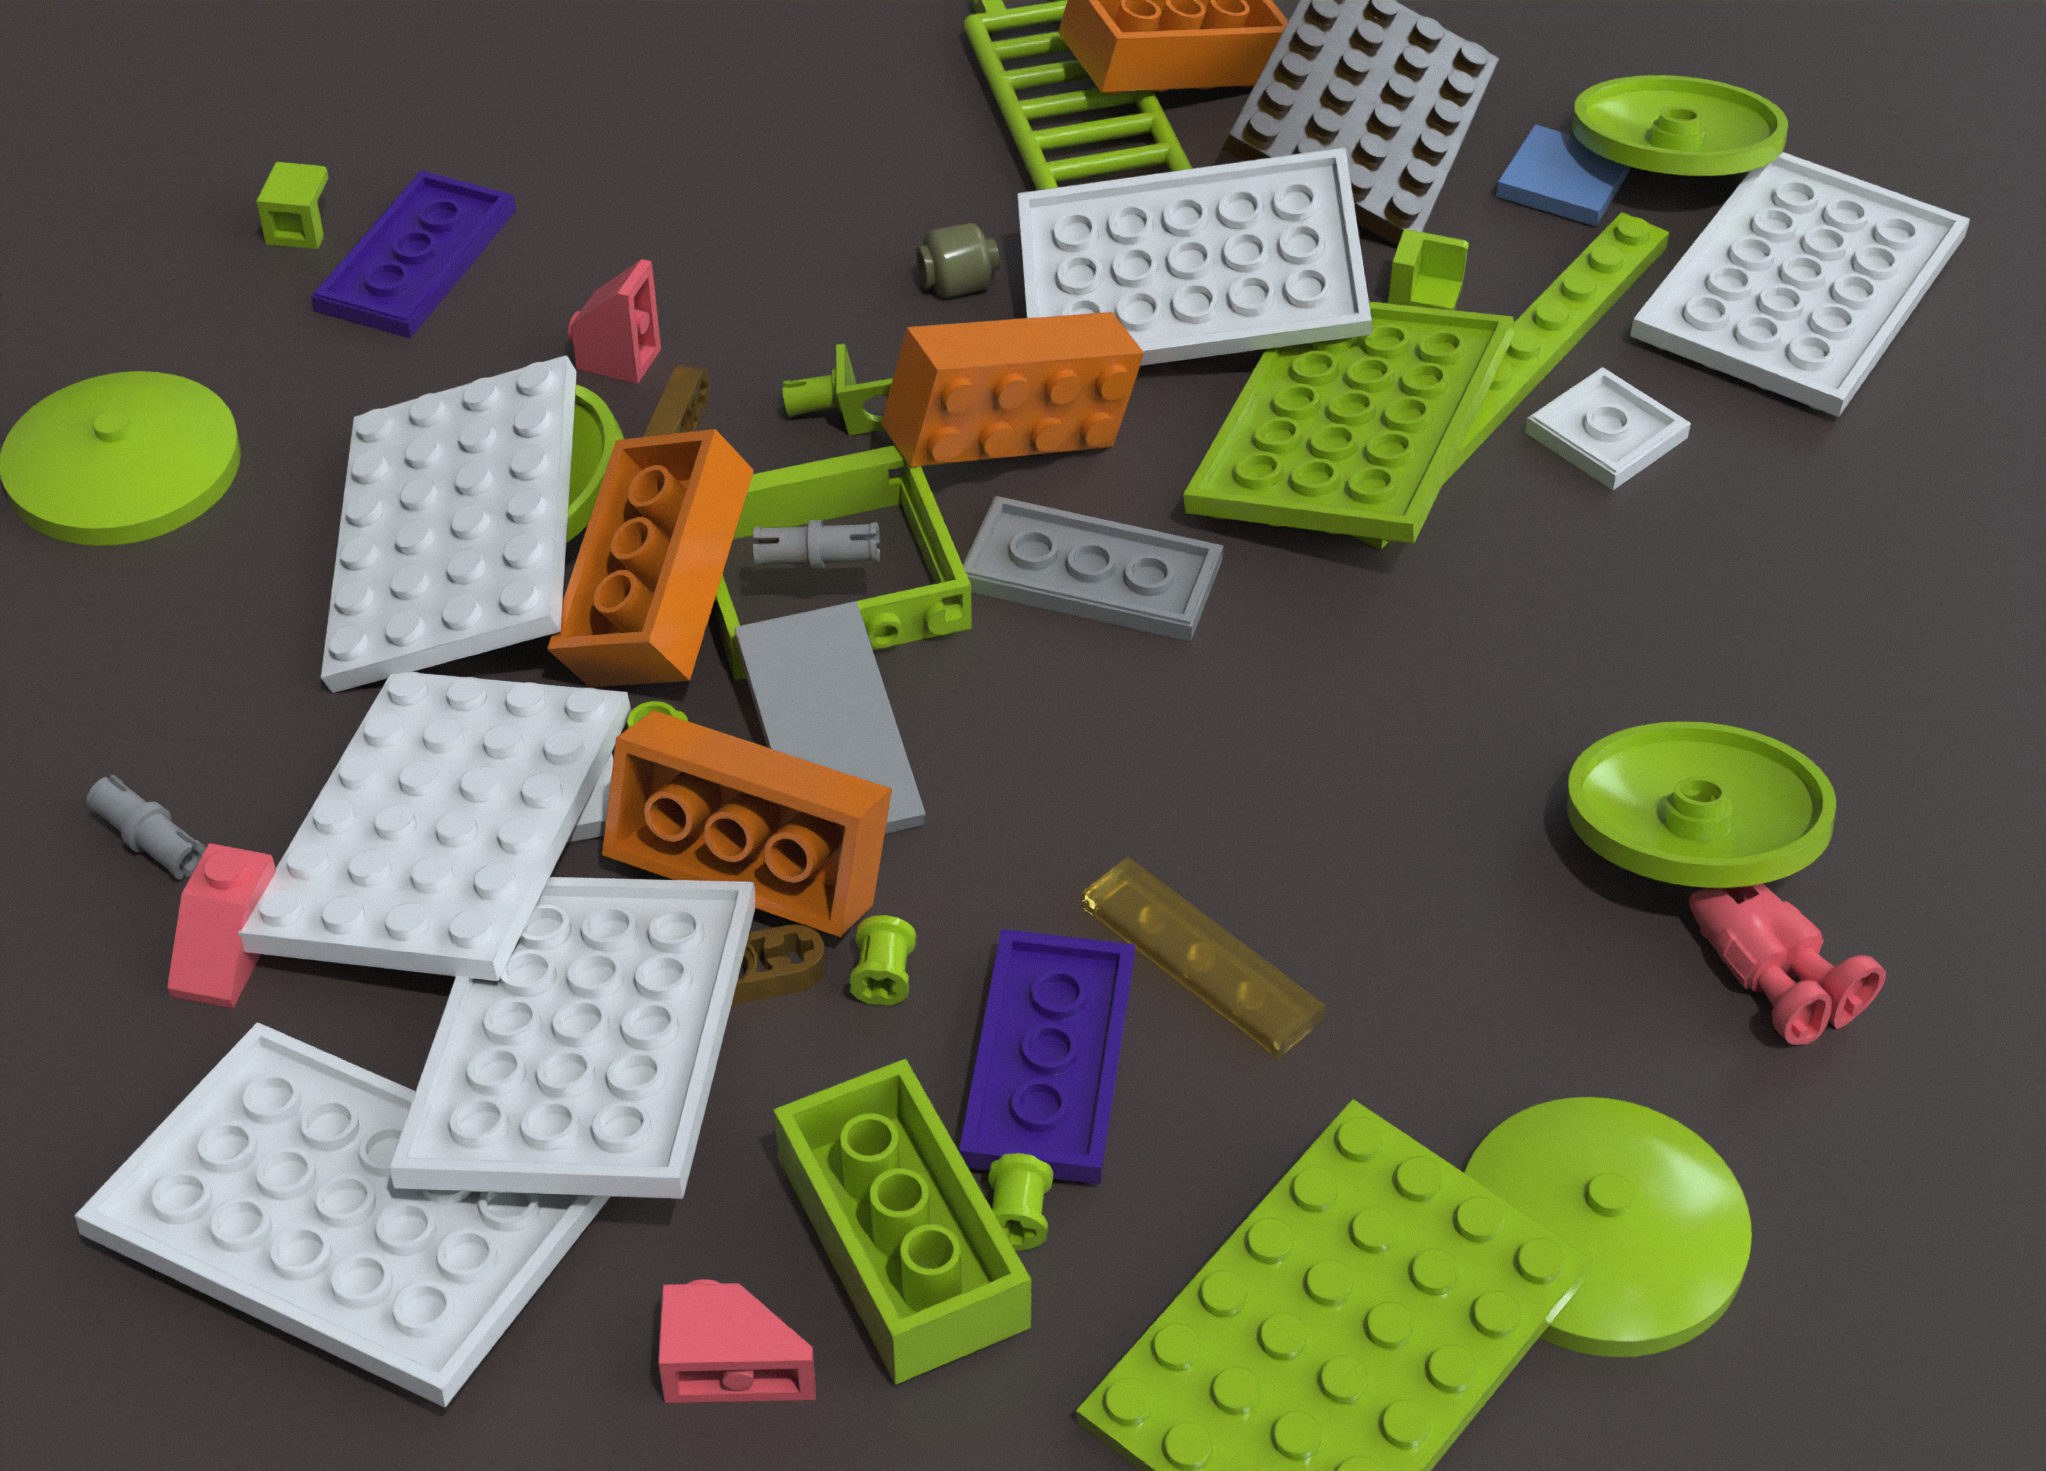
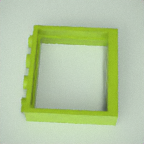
[711,445,972,680]

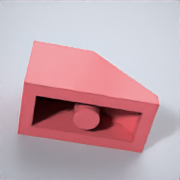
[568,259,661,384]
[167,843,276,1009]
[659,1279,816,1403]

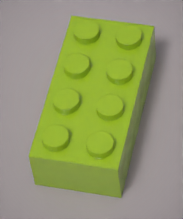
[773,1058,1031,1385]

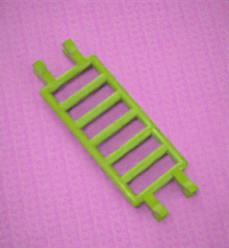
[963,0,1193,191]

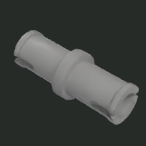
[753,520,880,569]
[86,775,206,879]

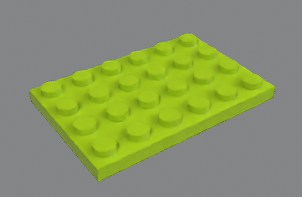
[1183,302,1514,543]
[1076,1099,1593,1471]

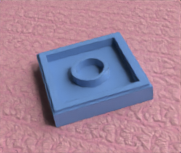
[1496,124,1632,226]

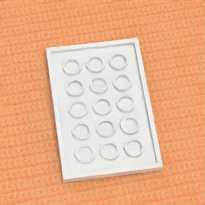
[1018,148,1373,366]
[1630,152,1970,417]
[321,355,577,693]
[238,672,631,981]
[389,877,756,1199]
[74,1022,611,1407]

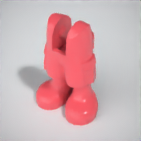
[1689,884,1886,1045]

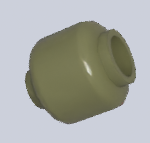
[916,223,1000,299]

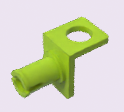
[782,343,893,436]

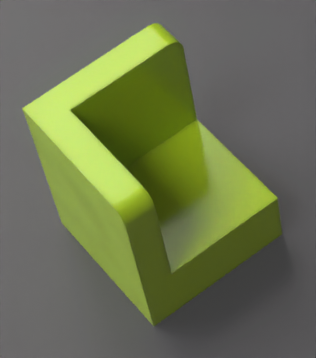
[256,162,329,249]
[1388,229,1469,310]

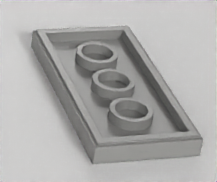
[963,496,1223,642]
[735,601,926,834]

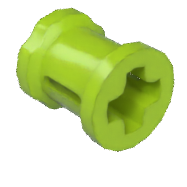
[849,915,917,1006]
[988,1153,1053,1251]

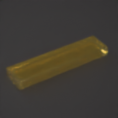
[1081,857,1326,1059]

